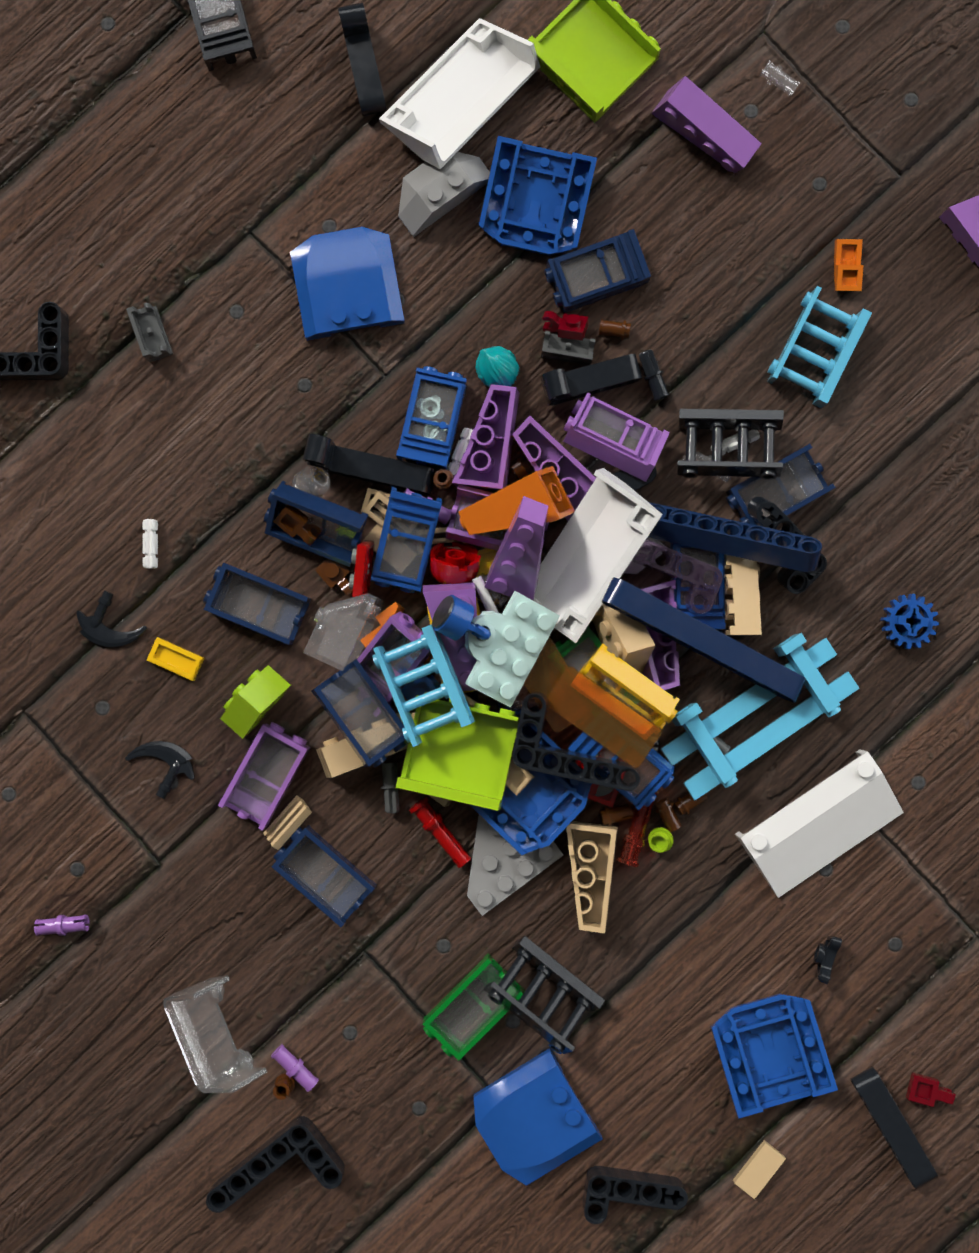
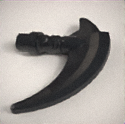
[76,590,147,647]
[125,741,195,799]

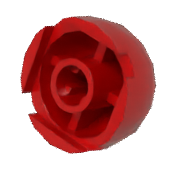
[430,542,481,584]

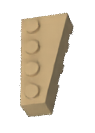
[721,554,762,636]
[592,604,655,672]
[316,712,415,778]
[566,821,618,933]

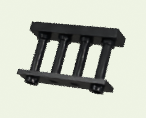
[677,409,784,480]
[484,936,605,1054]

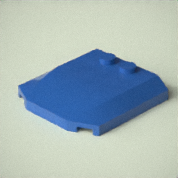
[479,136,597,256]
[290,227,405,341]
[469,723,592,855]
[711,993,838,1118]
[474,1048,603,1186]

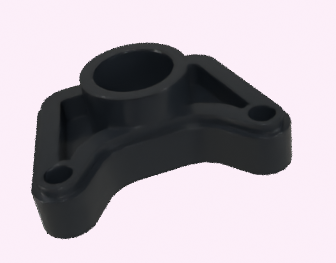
[813,936,842,984]

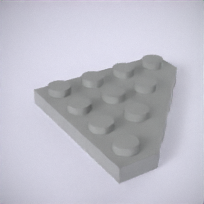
[467,814,563,916]

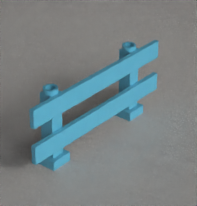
[660,633,860,800]

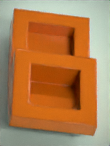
[834,239,863,291]
[360,602,404,648]

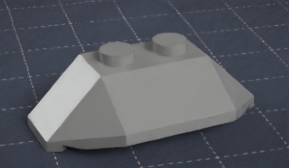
[398,152,490,237]

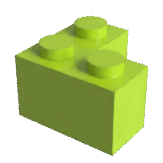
[220,665,291,739]

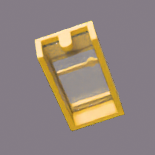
[570,644,680,740]

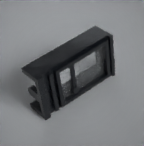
[188,0,257,71]

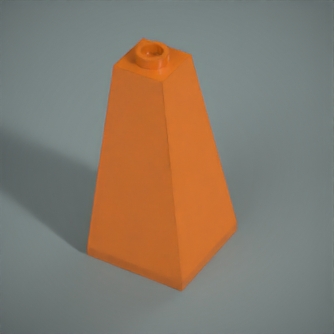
[458,466,575,535]

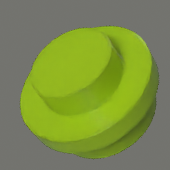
[648,827,674,853]

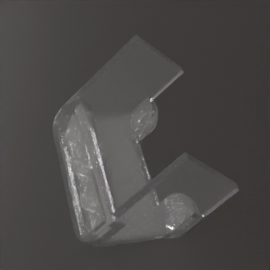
[303,593,384,671]
[163,975,267,1093]

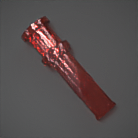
[616,788,657,868]

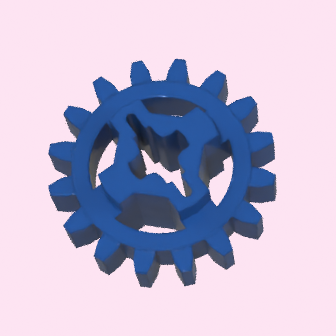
[880,594,939,649]

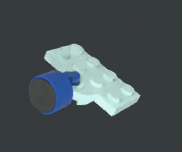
[432,591,560,707]

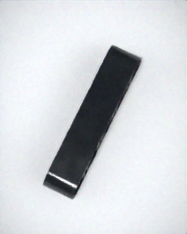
[850,1066,938,1189]

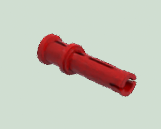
[409,796,471,868]

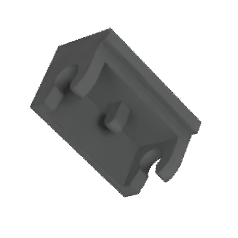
[126,303,173,362]
[541,331,595,365]

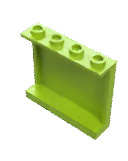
[528,0,661,123]
[396,692,520,811]

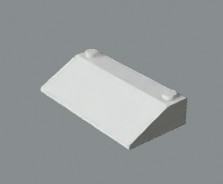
[379,18,540,169]
[534,468,663,643]
[735,749,904,898]

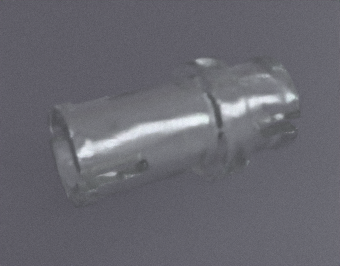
[760,61,800,97]

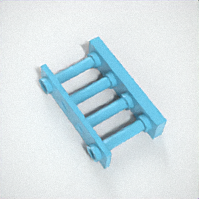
[767,286,872,408]
[372,624,475,747]

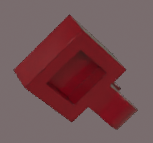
[542,311,589,341]
[906,1072,956,1107]

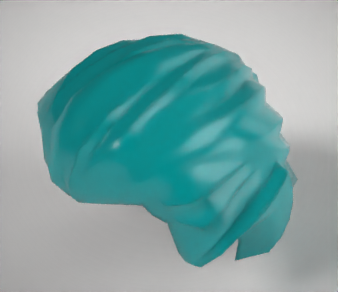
[475,346,520,387]

